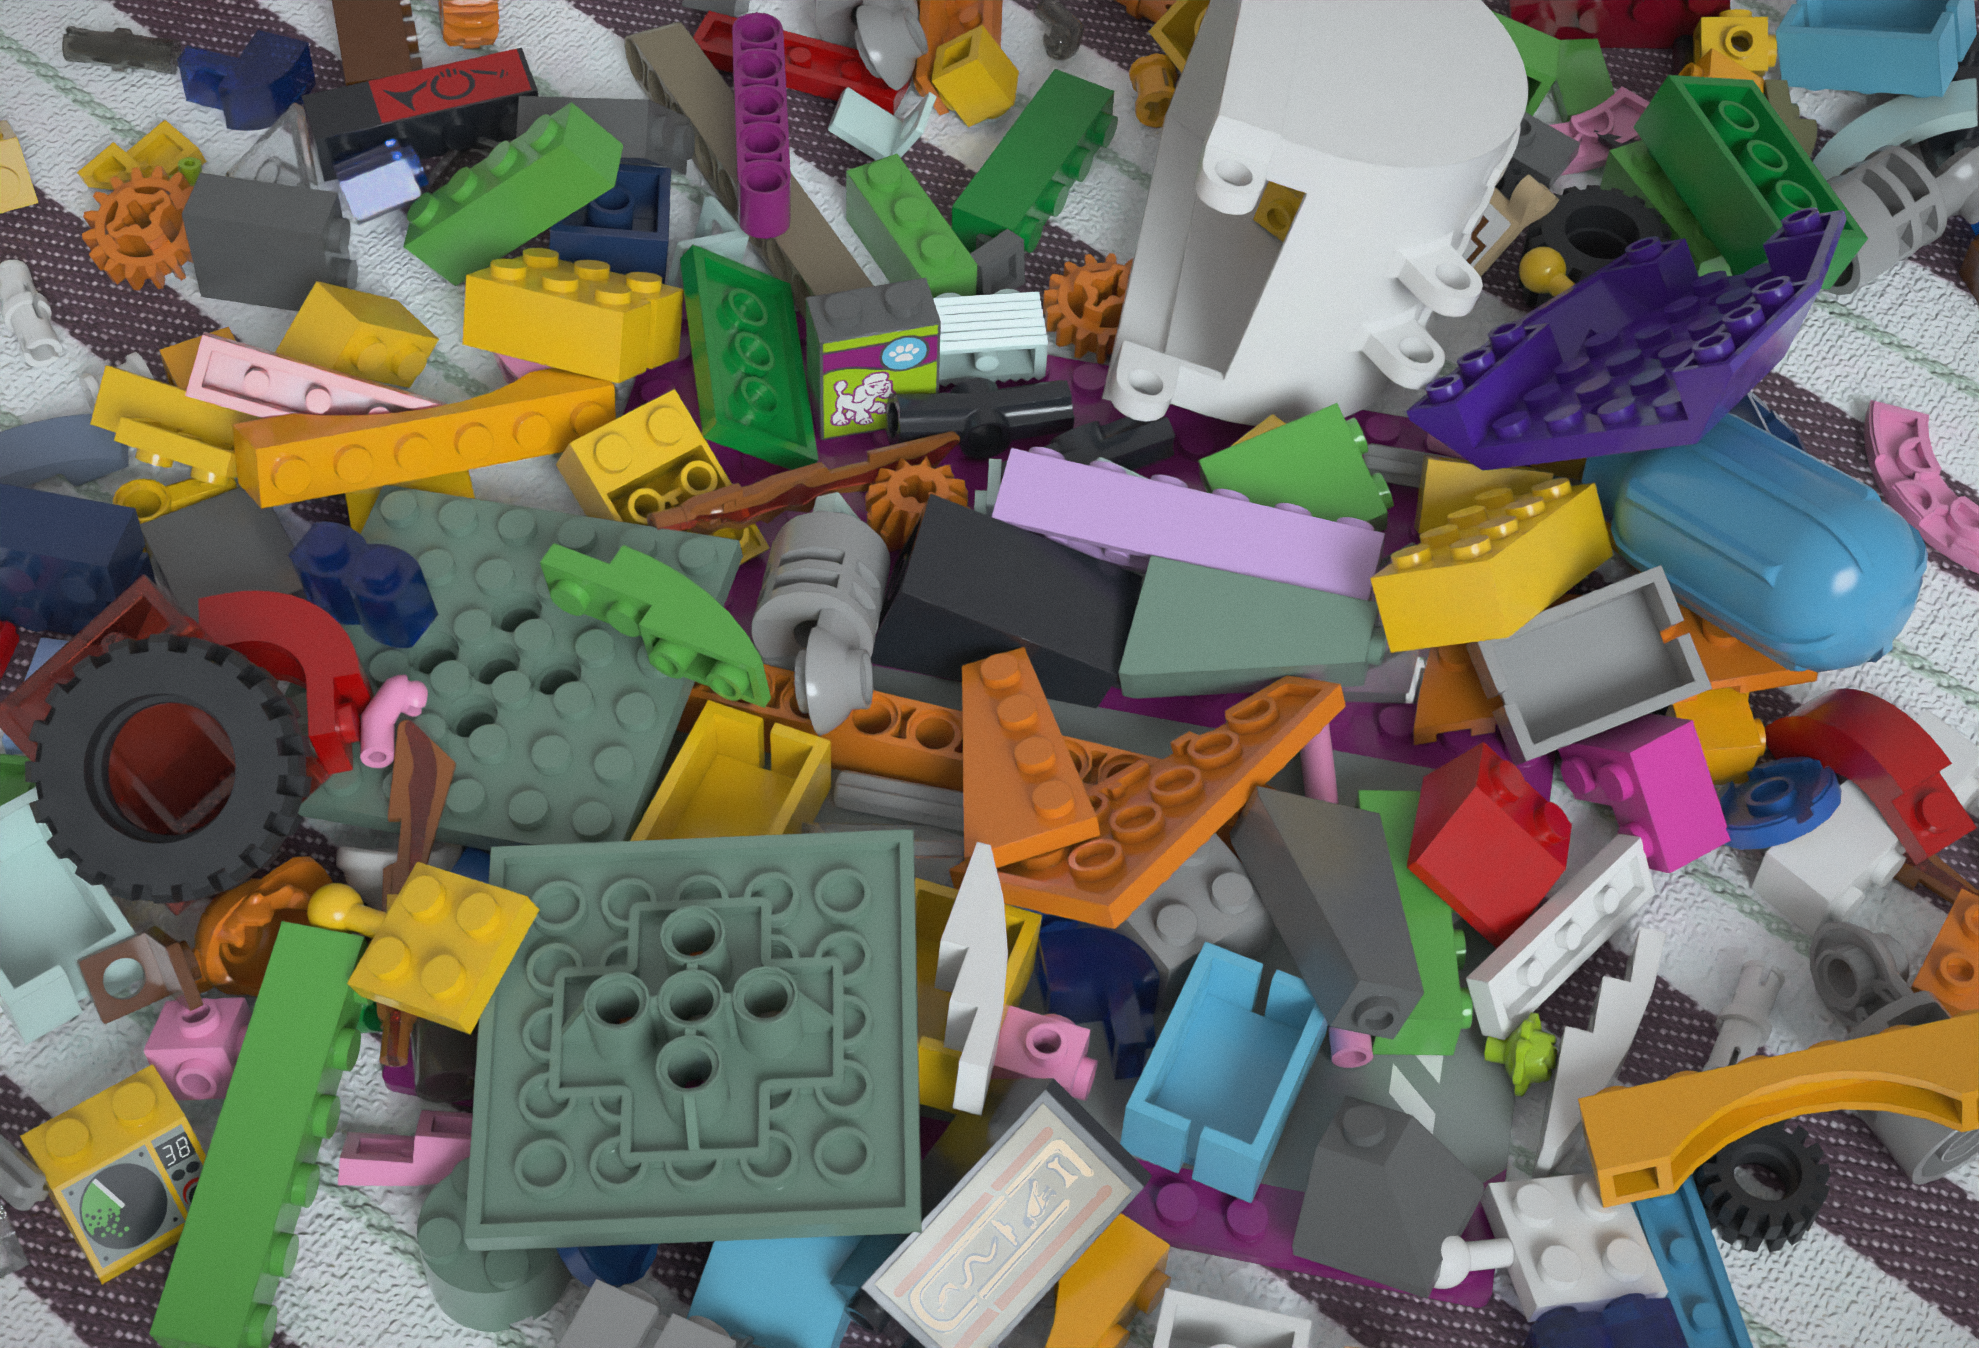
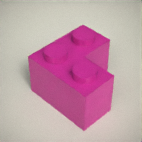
[1558,714,1731,873]

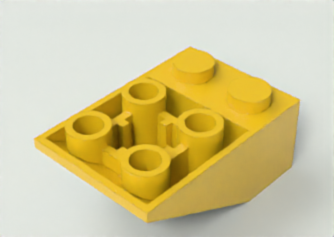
[556,389,770,566]

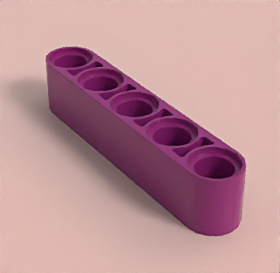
[732,12,791,239]

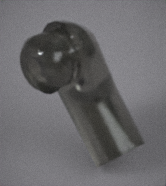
[1035,0,1085,61]

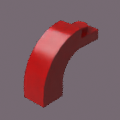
[198,590,374,775]
[1764,688,1977,865]

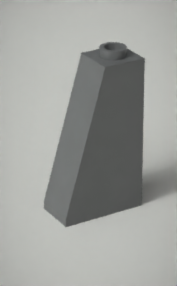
[1230,786,1424,1040]

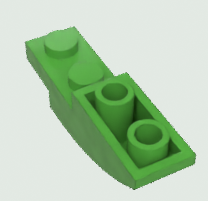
[540,543,771,708]

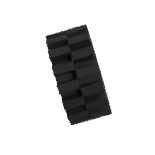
[1692,1119,1831,1252]

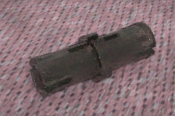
[62,26,182,75]

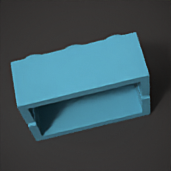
[1776,0,1977,98]
[1120,941,1328,1203]

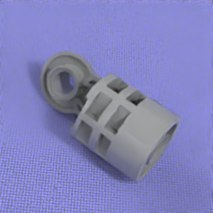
[815,0,928,91]
[1824,145,1979,295]
[752,511,890,736]
[1810,922,1979,1185]

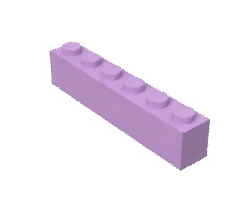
[991,447,1385,601]

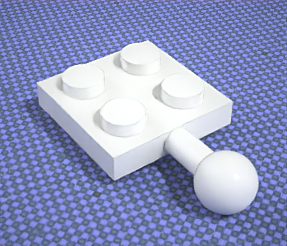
[1434,1172,1668,1322]

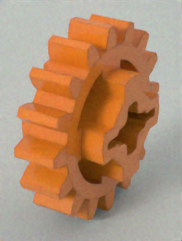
[82,166,194,291]
[1043,253,1133,364]

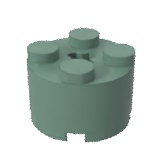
[417,1157,571,1332]

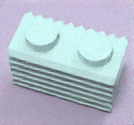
[933,289,1048,387]

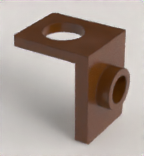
[77,925,204,1024]

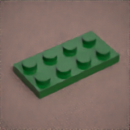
[680,244,819,470]

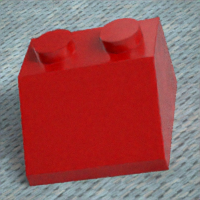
[1406,742,1572,948]

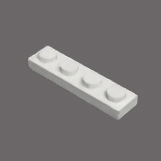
[1466,834,1655,1040]

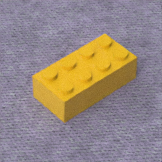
[1370,478,1613,653]

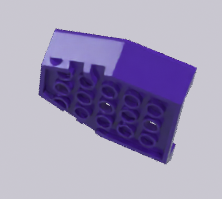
[1406,207,1847,471]

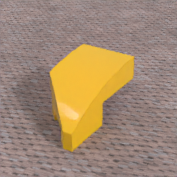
[77,120,207,190]

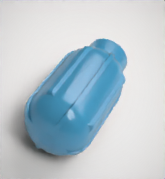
[1582,413,1928,672]

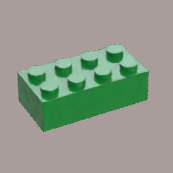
[1633,75,1868,289]

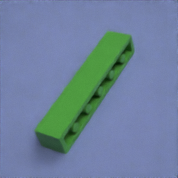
[149,921,374,1348]

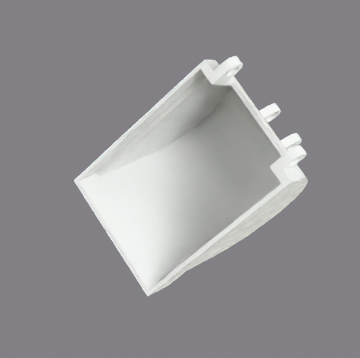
[1102,0,1528,426]

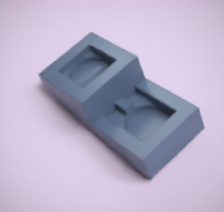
[0,414,129,487]

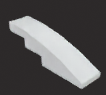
[935,842,1008,1116]
[1532,926,1667,1179]

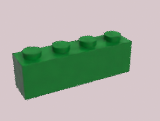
[951,69,1118,253]

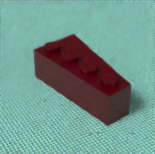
[1507,0,1731,49]

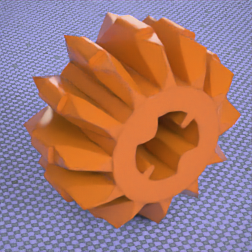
[438,0,500,49]
[865,456,970,553]

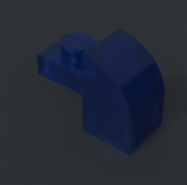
[177,30,316,131]
[1035,928,1160,1080]

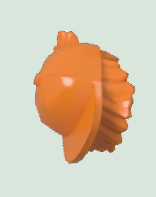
[192,856,333,997]

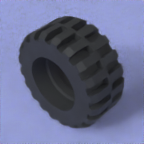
[25,634,312,904]

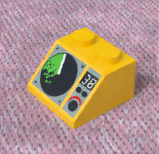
[20,1064,206,1284]

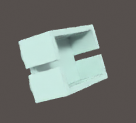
[0,787,143,1045]

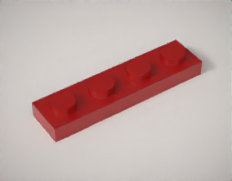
[693,11,912,116]

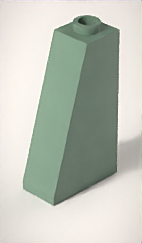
[1119,555,1387,699]

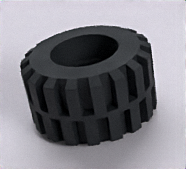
[1517,185,1672,308]

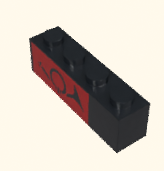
[302,47,539,182]

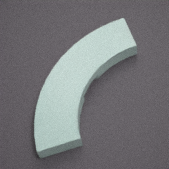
[1813,78,1978,181]

